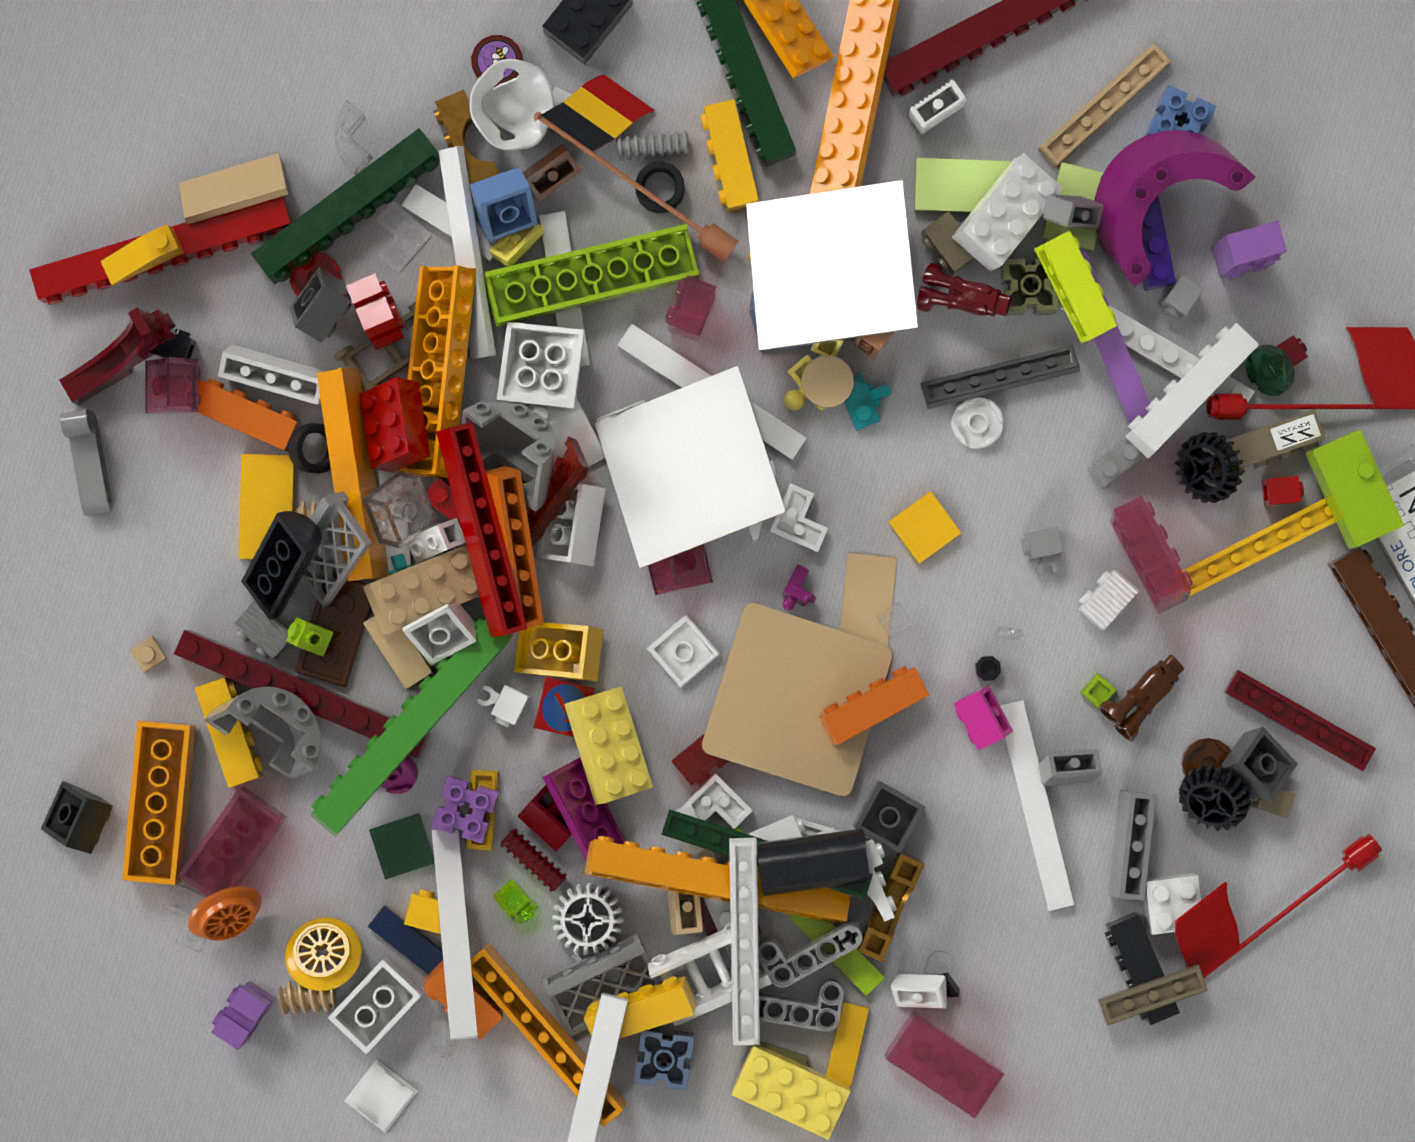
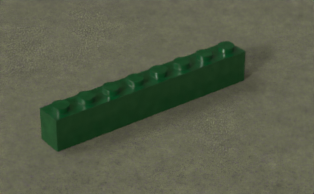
[696,0,796,167]
[251,128,440,284]

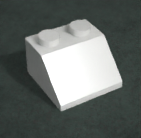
[402,604,477,665]

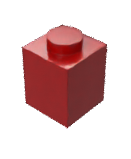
[1261,476,1304,506]

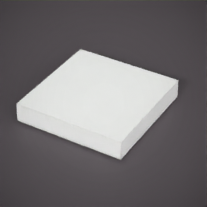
[646,615,720,688]

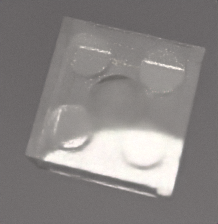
[362,471,436,548]

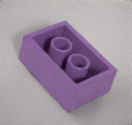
[1211,221,1287,279]

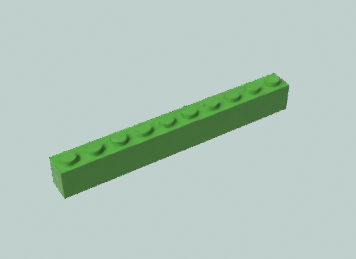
[311,618,513,837]

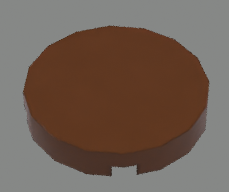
[1181,738,1231,776]

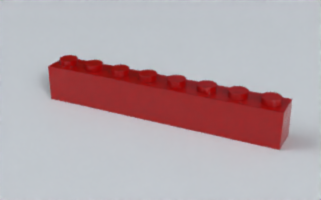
[436,422,527,637]

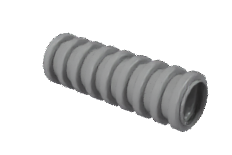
[616,131,689,161]

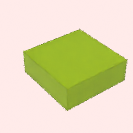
[1080,673,1117,709]

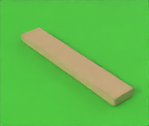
[1038,43,1172,168]

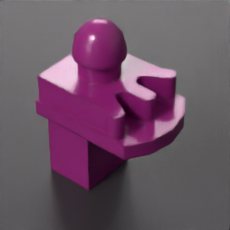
[782,564,816,611]

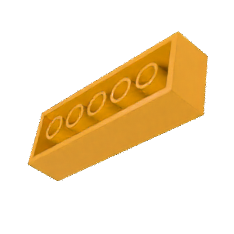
[122,720,196,885]

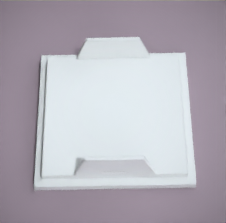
[345,1059,418,1133]

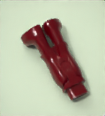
[917,263,1012,317]

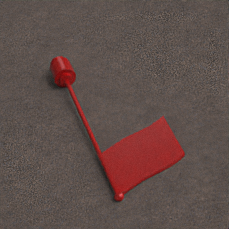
[1206,327,1415,420]
[1174,834,1383,978]

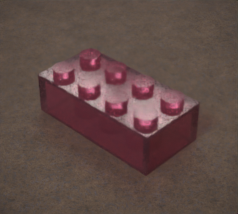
[1110,496,1193,614]
[178,787,287,897]
[884,1011,1004,1118]

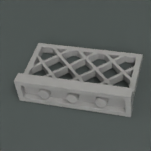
[302,491,372,607]
[542,933,662,1037]

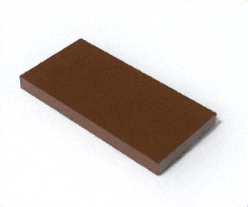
[295,574,371,687]

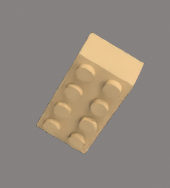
[363,545,479,635]

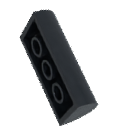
[241,511,322,620]
[757,828,870,896]

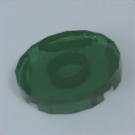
[1245,345,1295,396]

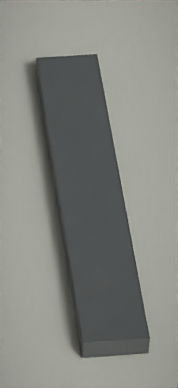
[921,345,1080,409]

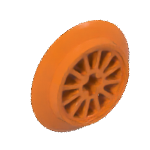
[188,886,262,941]

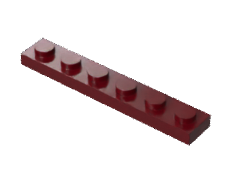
[1224,670,1376,771]

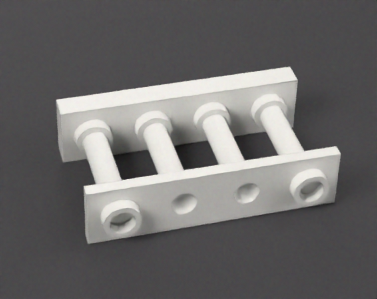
[647,923,772,1027]

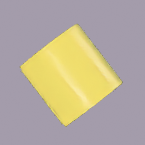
[810,339,845,356]

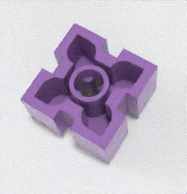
[431,776,500,843]
[211,981,276,1050]

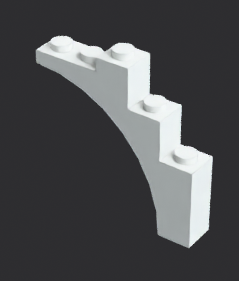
[748,815,897,921]

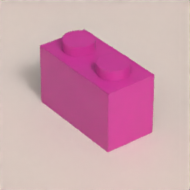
[954,685,1013,750]

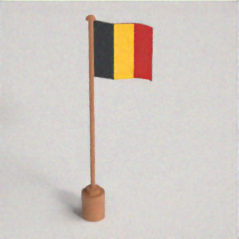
[534,74,739,262]

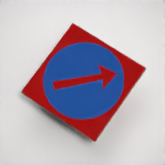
[533,677,595,737]

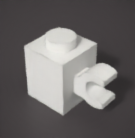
[477,685,530,727]

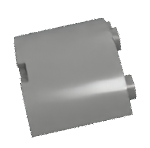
[461,402,556,512]
[204,687,321,780]

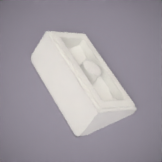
[891,974,947,1009]

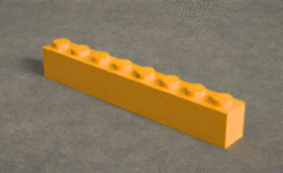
[470,943,627,1127]

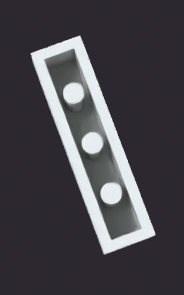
[218,345,324,405]

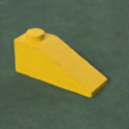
[101,224,184,286]

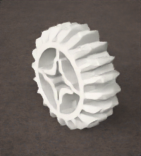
[552,883,623,955]

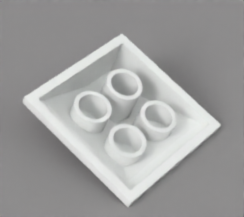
[497,322,585,409]

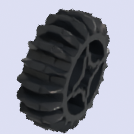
[1174,432,1245,503]
[1178,763,1251,832]

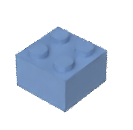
[470,167,538,242]

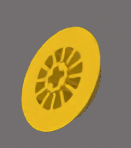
[285,917,362,991]

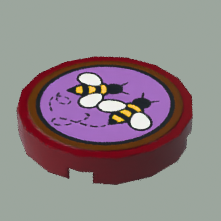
[471,35,523,87]

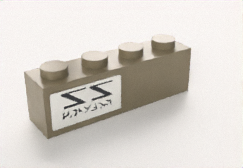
[1213,409,1326,473]

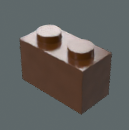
[522,144,582,202]

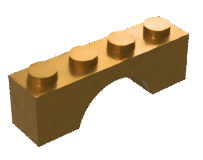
[433,89,499,197]
[856,852,925,962]

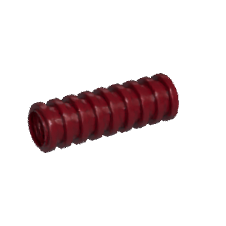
[500,828,567,892]

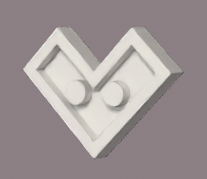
[770,483,828,552]
[679,772,753,829]

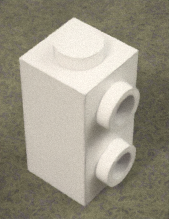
[407,518,465,563]

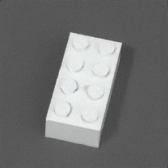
[952,153,1063,272]

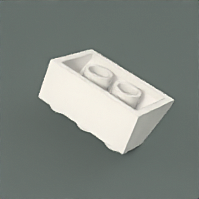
[536,481,606,566]

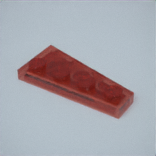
[527,436,589,548]

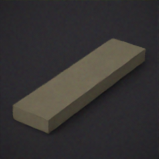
[1097,964,1208,1026]

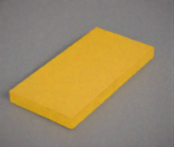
[238,454,295,559]

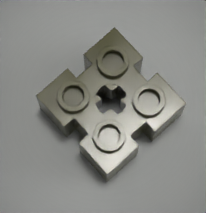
[1000,258,1059,316]

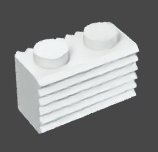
[908,80,967,135]
[1078,569,1139,630]

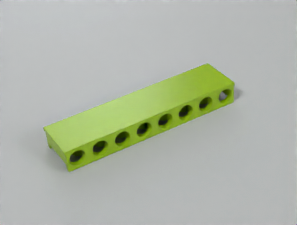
[484,224,700,327]

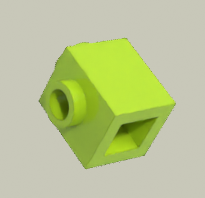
[286,617,334,657]

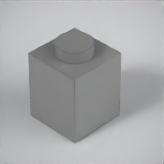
[1160,275,1204,319]

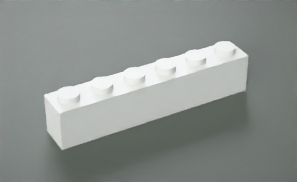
[1125,323,1259,458]

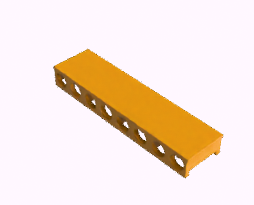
[397,265,476,478]
[317,367,389,581]

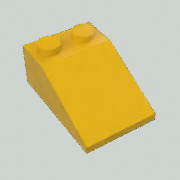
[514,622,604,682]

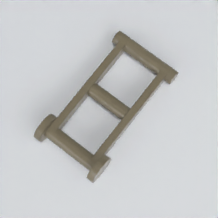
[334,302,416,393]

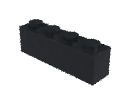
[1104,912,1180,1025]

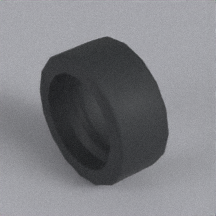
[635,161,685,213]
[288,423,331,474]

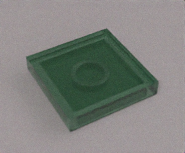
[369,813,434,880]

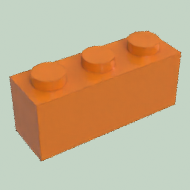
[423,960,503,1040]

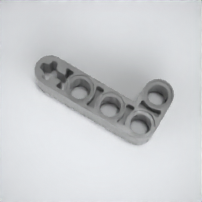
[60,409,113,516]
[758,920,864,988]
[759,979,844,1032]

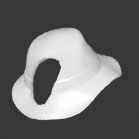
[469,59,554,150]

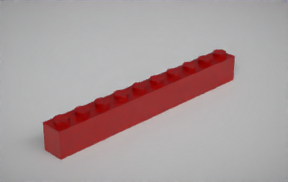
[29,196,293,305]

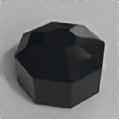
[975,656,1001,681]

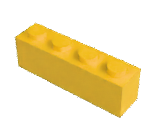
[700,99,759,212]
[195,677,264,788]
[584,976,697,1039]

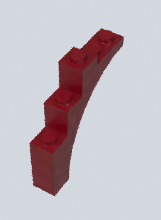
[59,307,177,405]

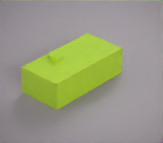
[1305,429,1405,549]

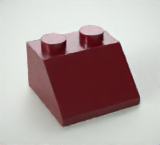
[517,785,572,852]

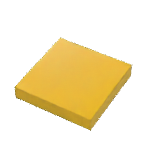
[888,491,961,564]

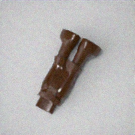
[1098,655,1184,741]

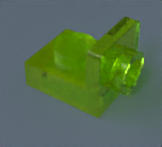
[493,878,539,924]

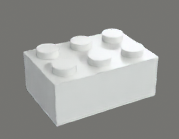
[328,956,424,1054]

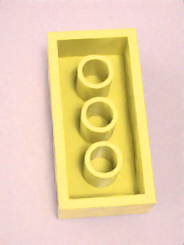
[564,686,653,805]
[731,1045,851,1140]

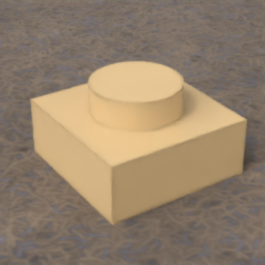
[129,636,167,673]

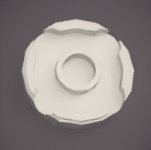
[951,397,1004,449]

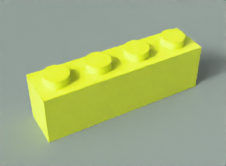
[1034,231,1117,343]

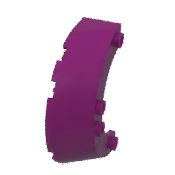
[1094,130,1256,287]

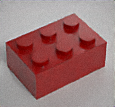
[359,377,430,473]

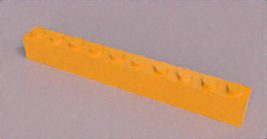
[584,836,851,924]

